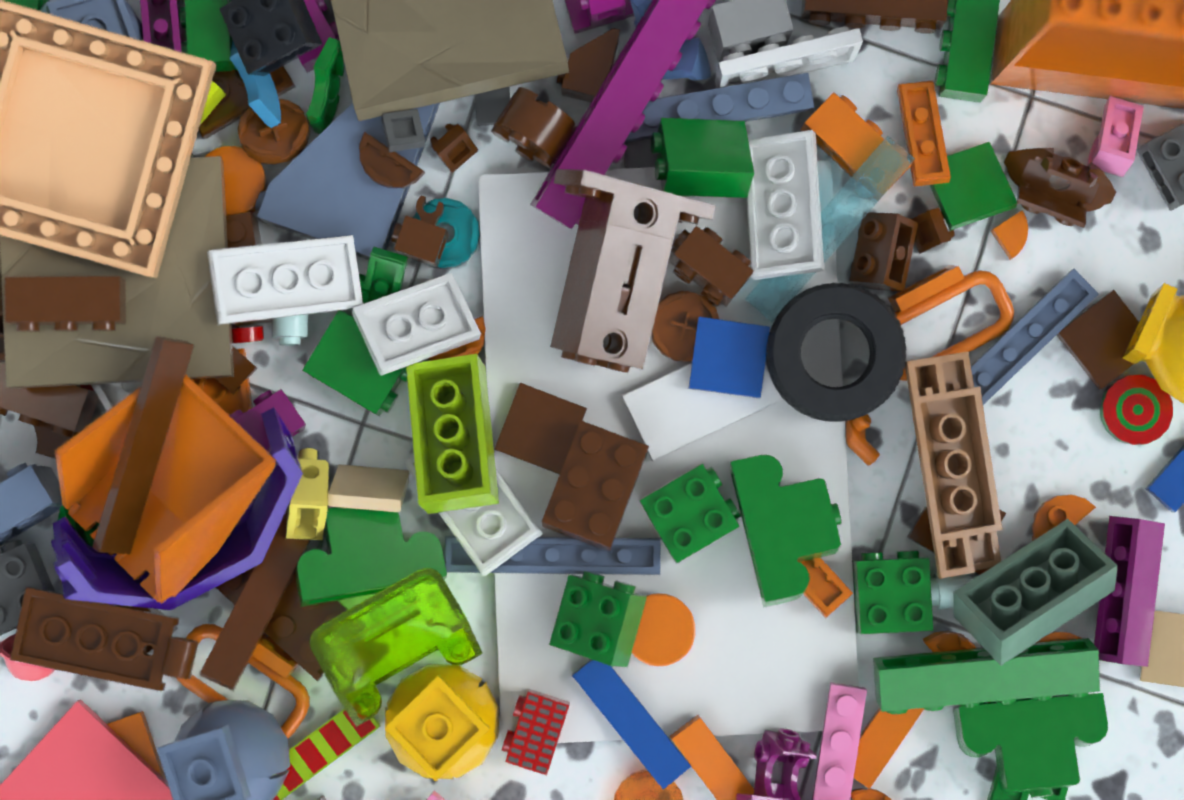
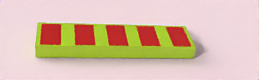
[272,697,381,800]

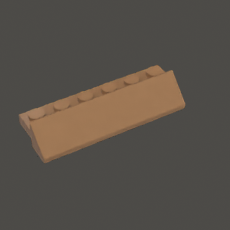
[905,352,1003,579]

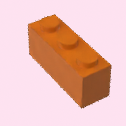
[801,92,912,201]

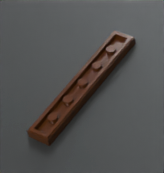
[92,336,194,554]
[200,509,311,691]

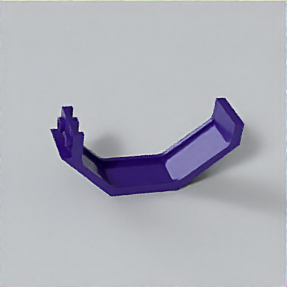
[51,407,303,611]

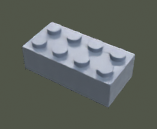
[0,463,63,546]

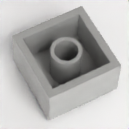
[708,0,794,63]

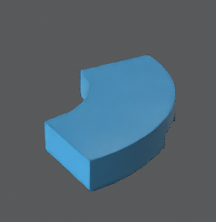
[229,40,281,128]

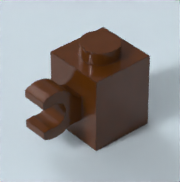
[391,196,449,268]

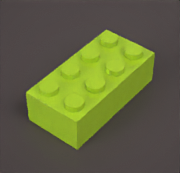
[406,354,499,514]

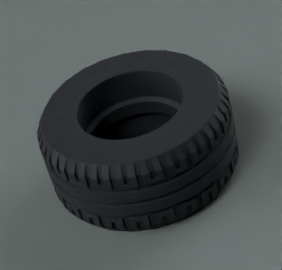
[766,282,907,422]

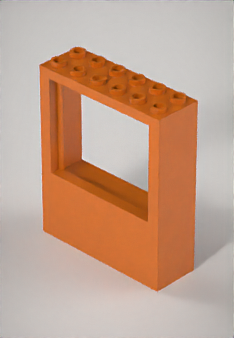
[990,0,1184,109]

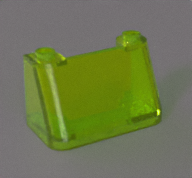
[310,568,483,727]

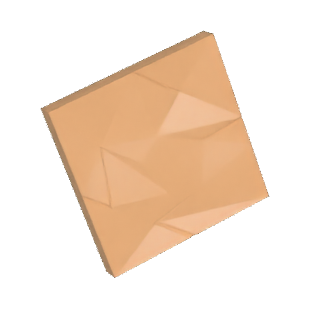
[0,0,216,278]

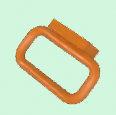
[888,265,1014,381]
[176,624,310,739]

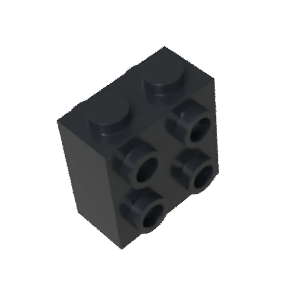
[219,0,323,76]

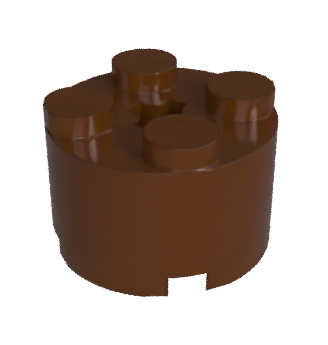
[491,87,576,168]

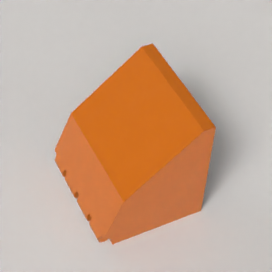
[55,374,276,603]

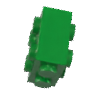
[639,464,741,564]
[852,551,934,634]
[549,571,647,667]

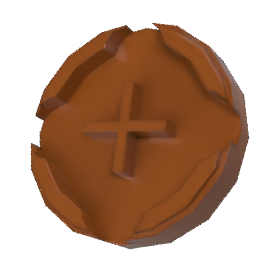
[237,99,310,164]
[651,291,720,362]

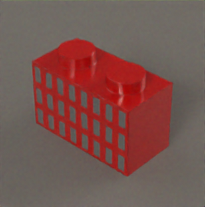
[501,689,570,776]

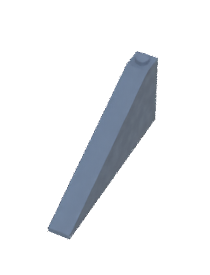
[255,103,440,260]

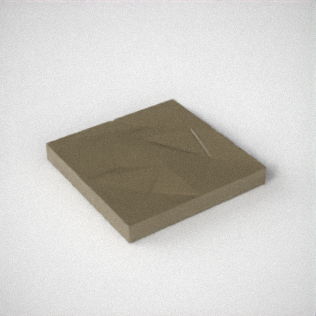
[331,0,569,121]
[0,156,234,389]

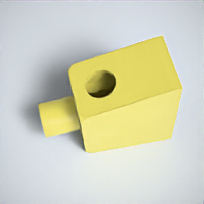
[286,448,329,540]

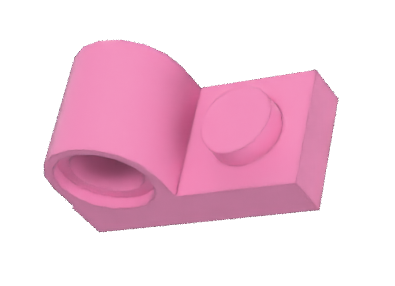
[1087,96,1144,177]

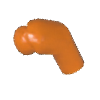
[845,414,880,466]

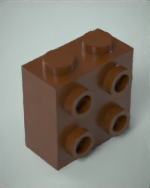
[671,225,754,307]

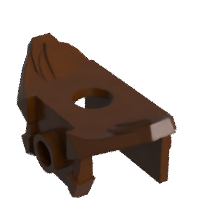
[1004,148,1117,228]

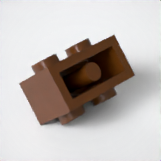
[849,212,918,292]

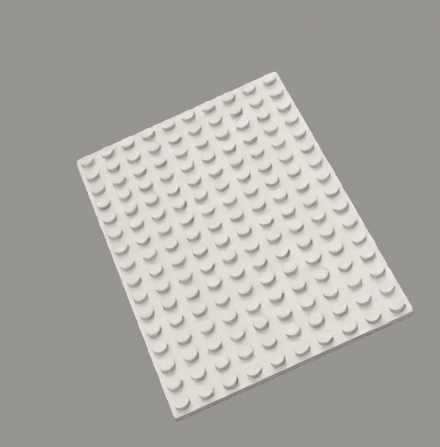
[478,160,859,743]

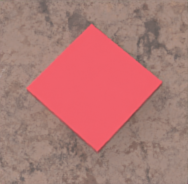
[0,700,173,800]

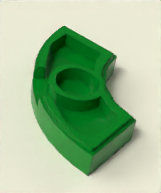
[306,37,344,134]

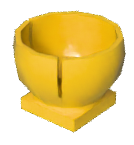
[1122,283,1184,404]
[384,664,499,782]

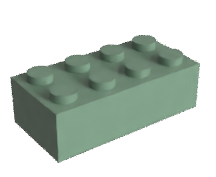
[953,519,1117,665]

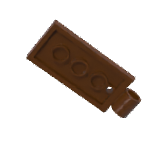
[215,567,376,685]
[10,587,198,691]

